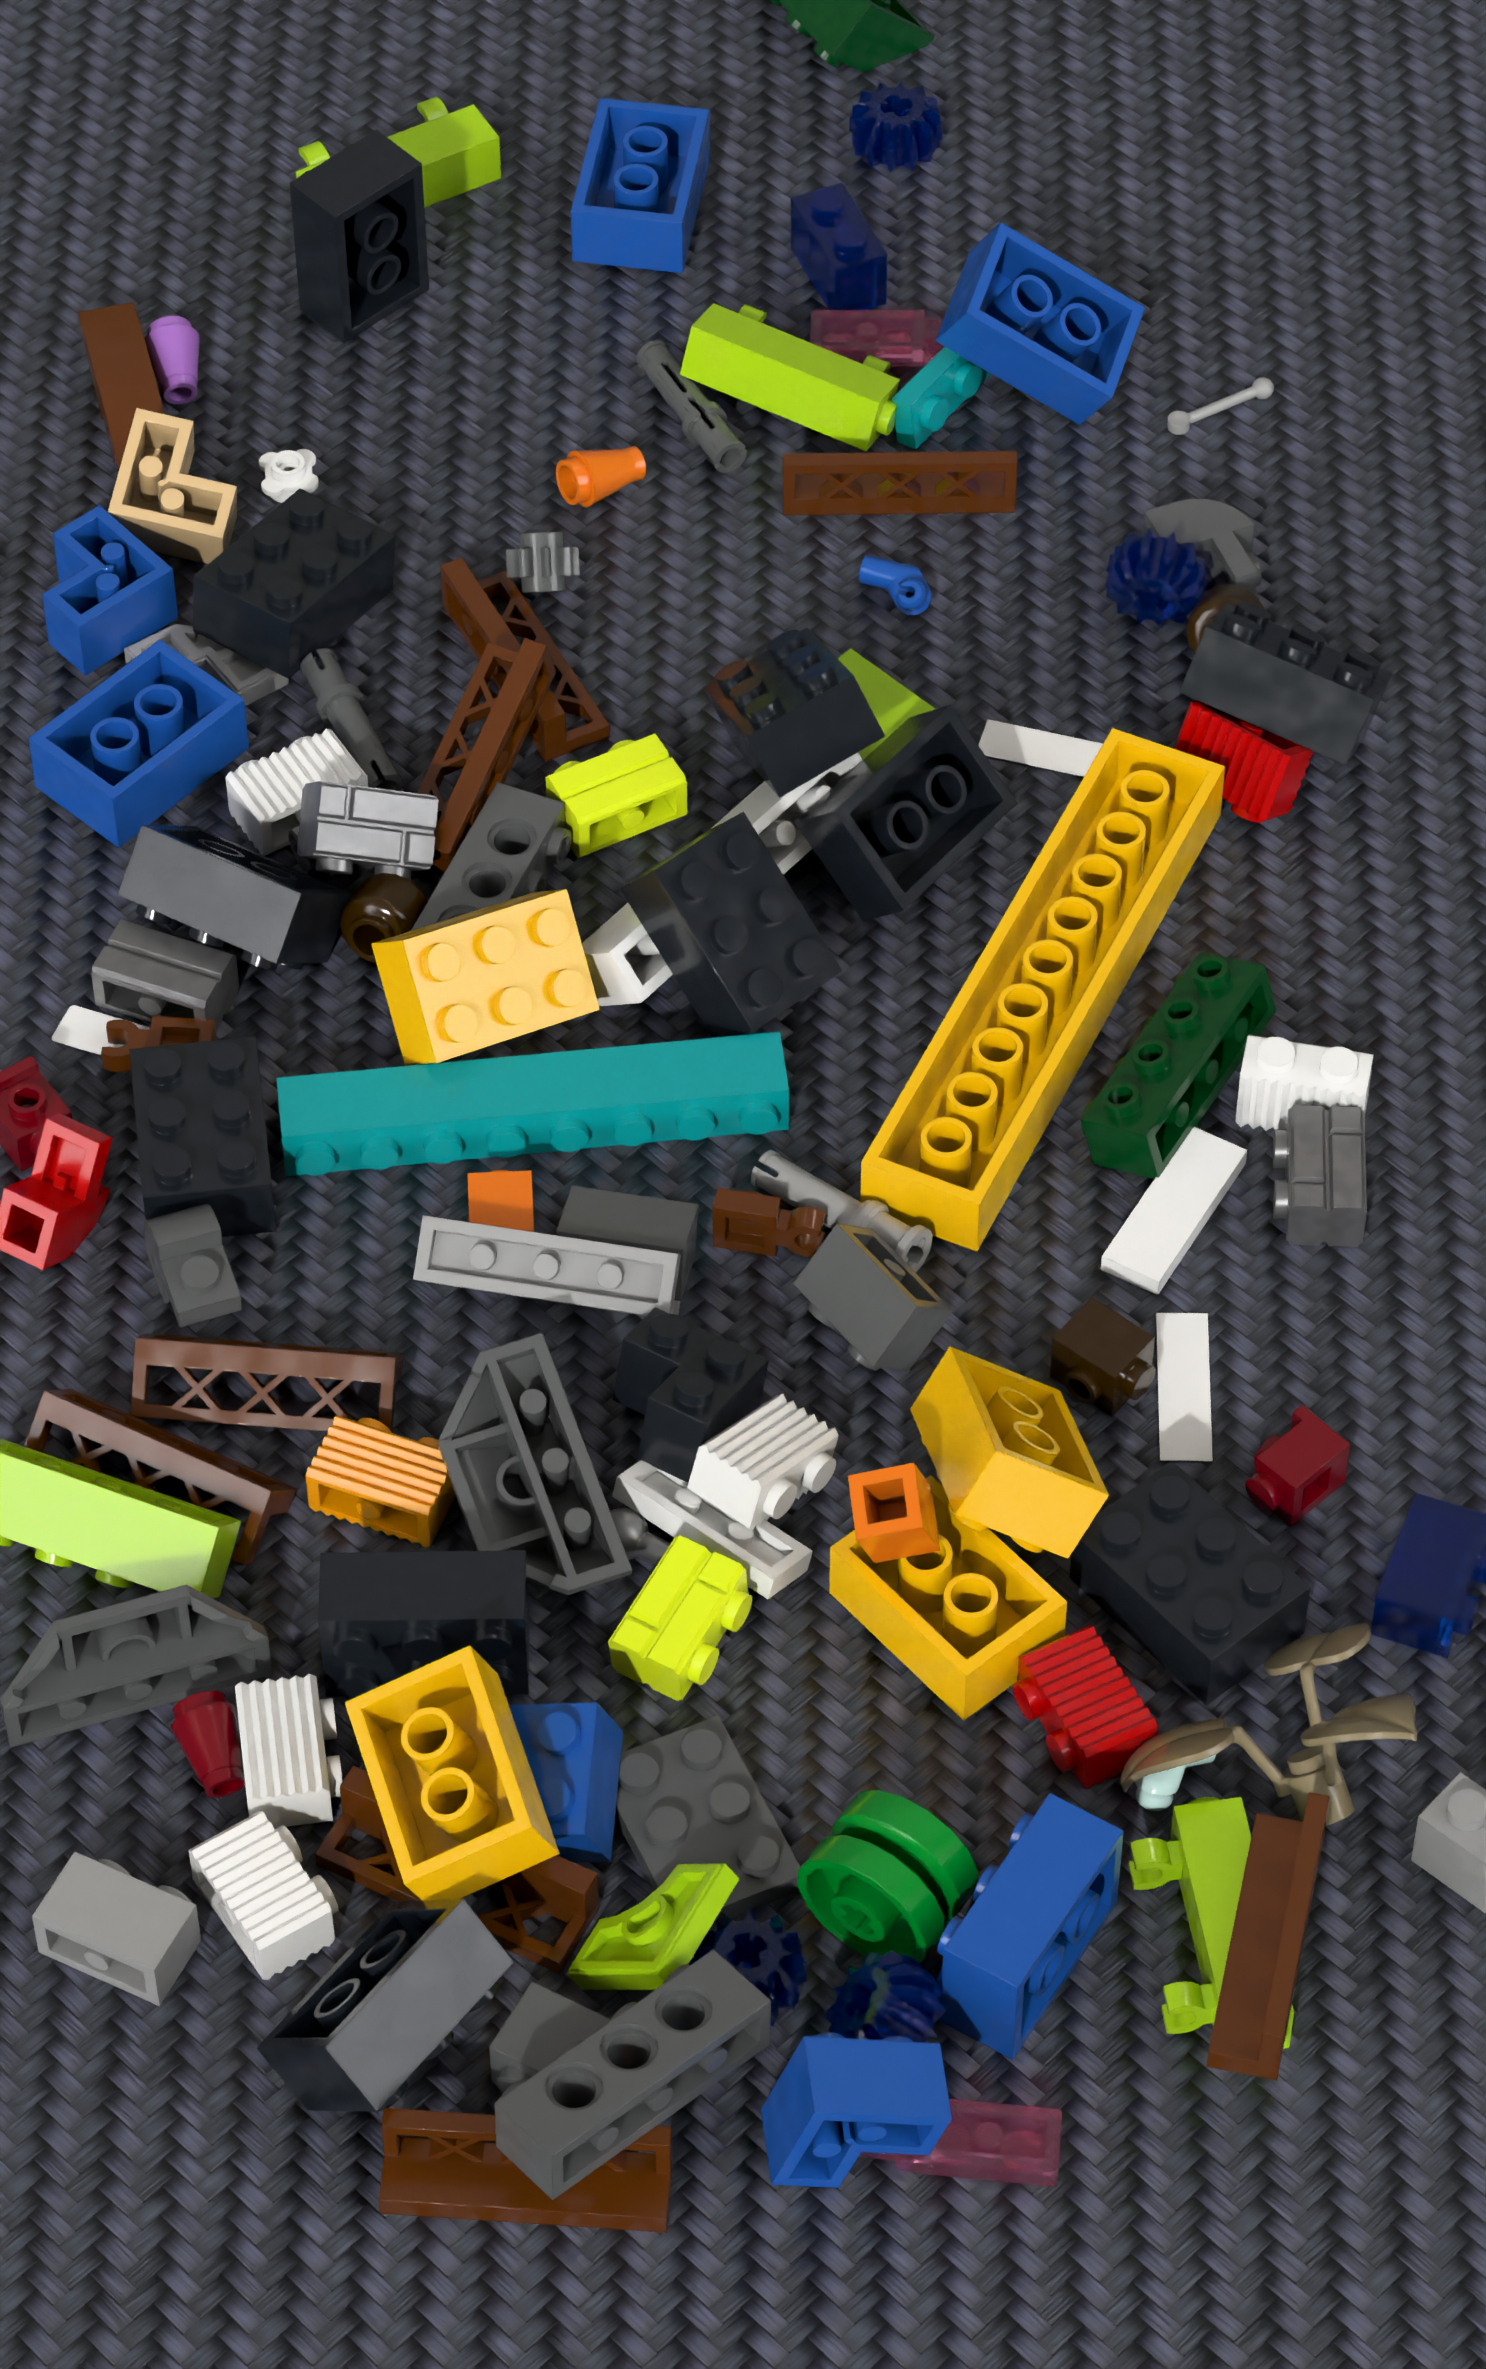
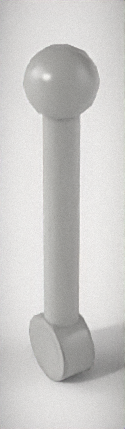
[1167,377,1274,435]

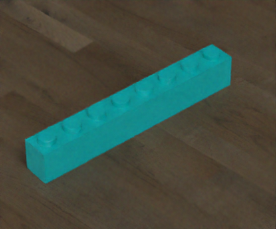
[276,1032,789,1176]

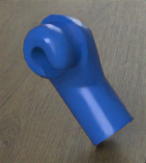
[859,555,931,615]

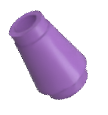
[144,316,200,404]

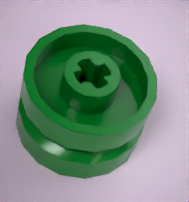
[797,1790,978,1968]

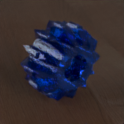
[849,81,943,173]
[1106,528,1207,628]
[689,1906,807,2027]
[824,1950,946,2043]

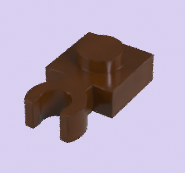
[101,1016,216,1072]
[713,1188,825,1257]

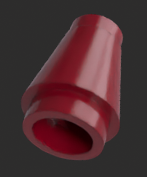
[171,1691,245,1798]

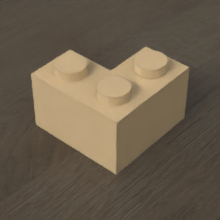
[108,408,237,564]

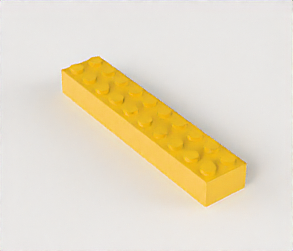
[860,728,1225,1252]

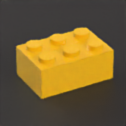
[371,889,600,1065]
[910,1346,1109,1559]
[829,1475,1067,1721]
[345,1645,560,1901]

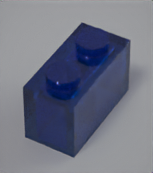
[791,183,887,319]
[1371,1493,1486,1658]

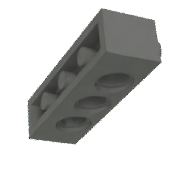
[411,782,572,931]
[495,1949,771,2200]

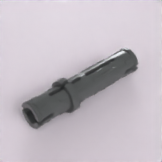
[636,340,747,473]
[300,648,403,791]

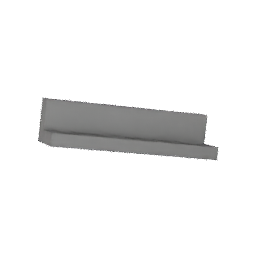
[413,1215,681,1316]

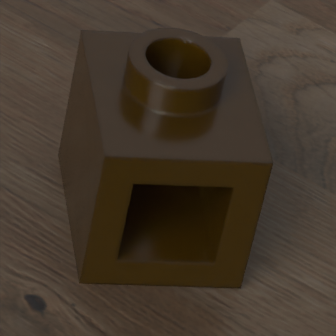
[1050,1297,1156,1416]

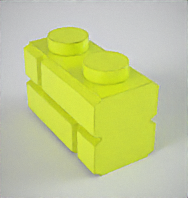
[545,733,688,858]
[608,1535,752,1701]

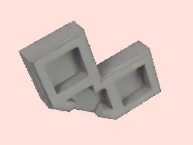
[124,624,289,706]

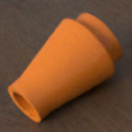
[556,446,646,507]

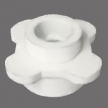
[259,449,319,503]

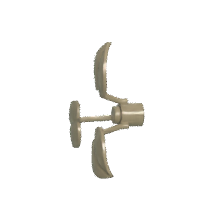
[1120,1623,1418,1826]

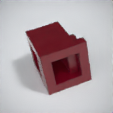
[0,1056,72,1172]
[1245,1405,1350,1527]

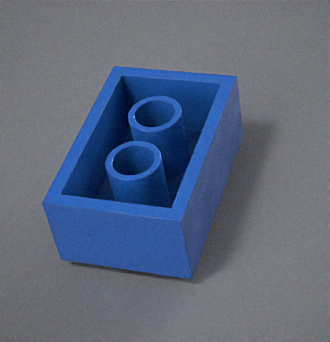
[571,98,710,273]
[935,223,1145,425]
[28,639,249,848]
[936,1793,1124,2060]

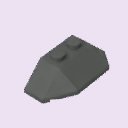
[438,1333,632,1595]
[0,1585,272,1748]

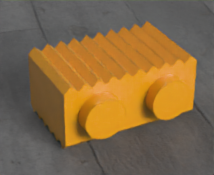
[306,1416,456,1548]

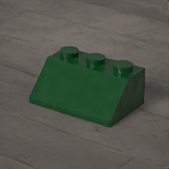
[770,0,934,73]

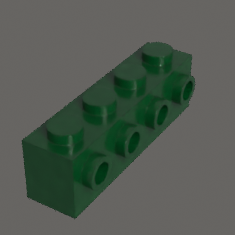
[1080,951,1277,1179]

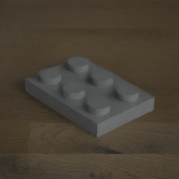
[615,1715,800,1926]

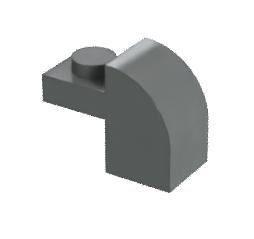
[1141,499,1262,594]
[144,1203,242,1327]

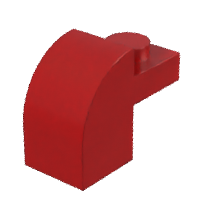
[0,1113,113,1270]

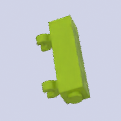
[295,96,501,208]
[680,303,900,451]
[1128,1797,1294,2049]

